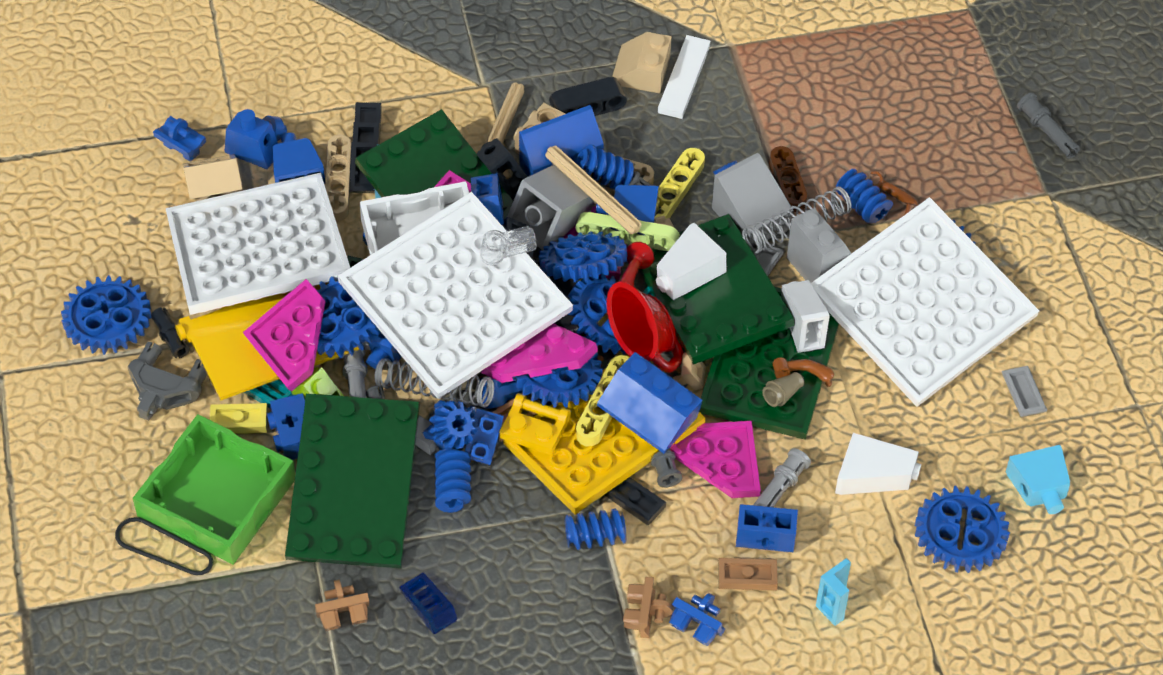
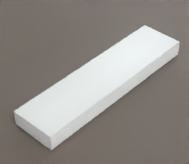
[658,35,711,119]

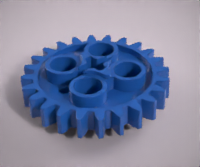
[539,231,627,282]
[568,274,626,355]
[61,275,151,355]
[317,276,380,358]
[513,353,603,408]
[914,486,1010,573]

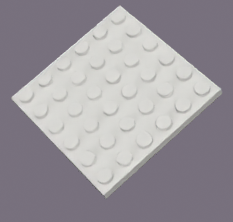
[165,173,350,315]
[338,192,573,399]
[811,197,1039,407]

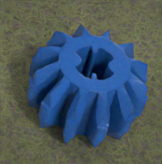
[429,401,478,450]

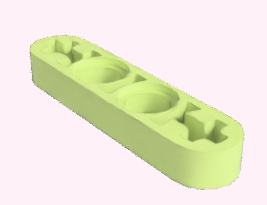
[575,212,680,251]

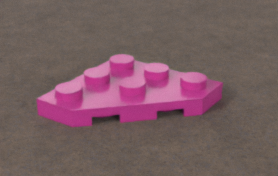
[243,279,325,392]
[481,323,598,383]
[669,421,761,498]

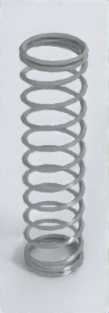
[743,187,852,254]
[375,358,494,408]

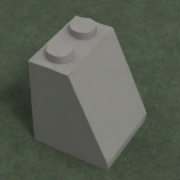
[712,153,793,247]
[507,165,595,250]
[787,208,851,283]

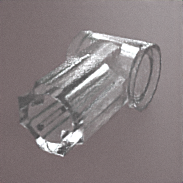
[480,226,537,266]

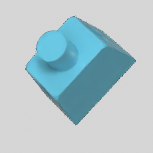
[1005,445,1070,514]

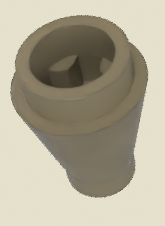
[763,372,804,407]

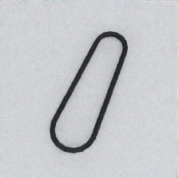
[115,517,213,576]

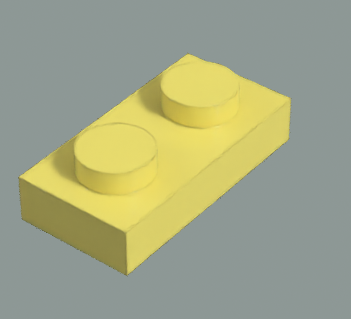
[210,403,268,434]

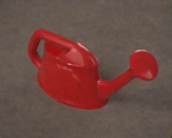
[606,242,683,373]

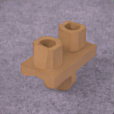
[623,577,673,638]
[315,579,369,631]

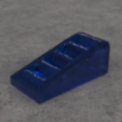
[399,572,457,634]

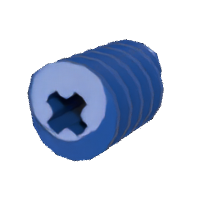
[575,144,634,189]
[836,169,893,223]
[435,449,471,513]
[565,508,627,550]

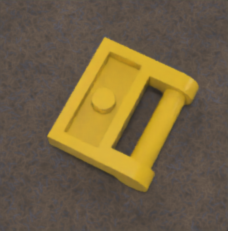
[499,393,571,455]

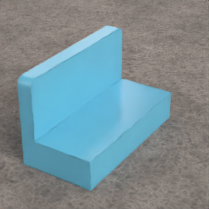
[816,558,851,626]

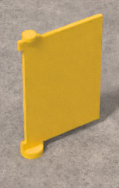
[175,282,359,401]

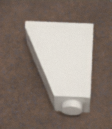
[656,223,726,300]
[781,280,830,353]
[835,433,921,495]

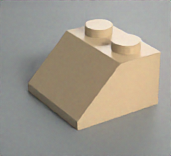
[612,32,672,93]
[183,154,242,201]

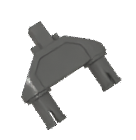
[128,342,208,421]

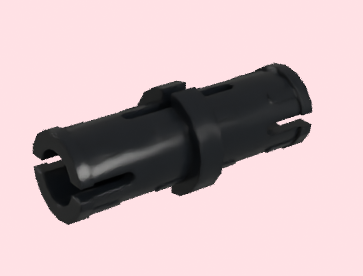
[151,307,190,358]

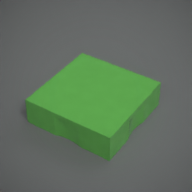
[133,414,295,565]

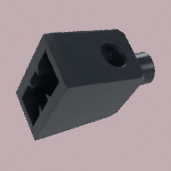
[477,138,527,201]

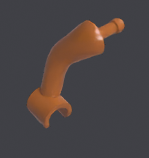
[870,171,917,215]
[773,358,834,387]

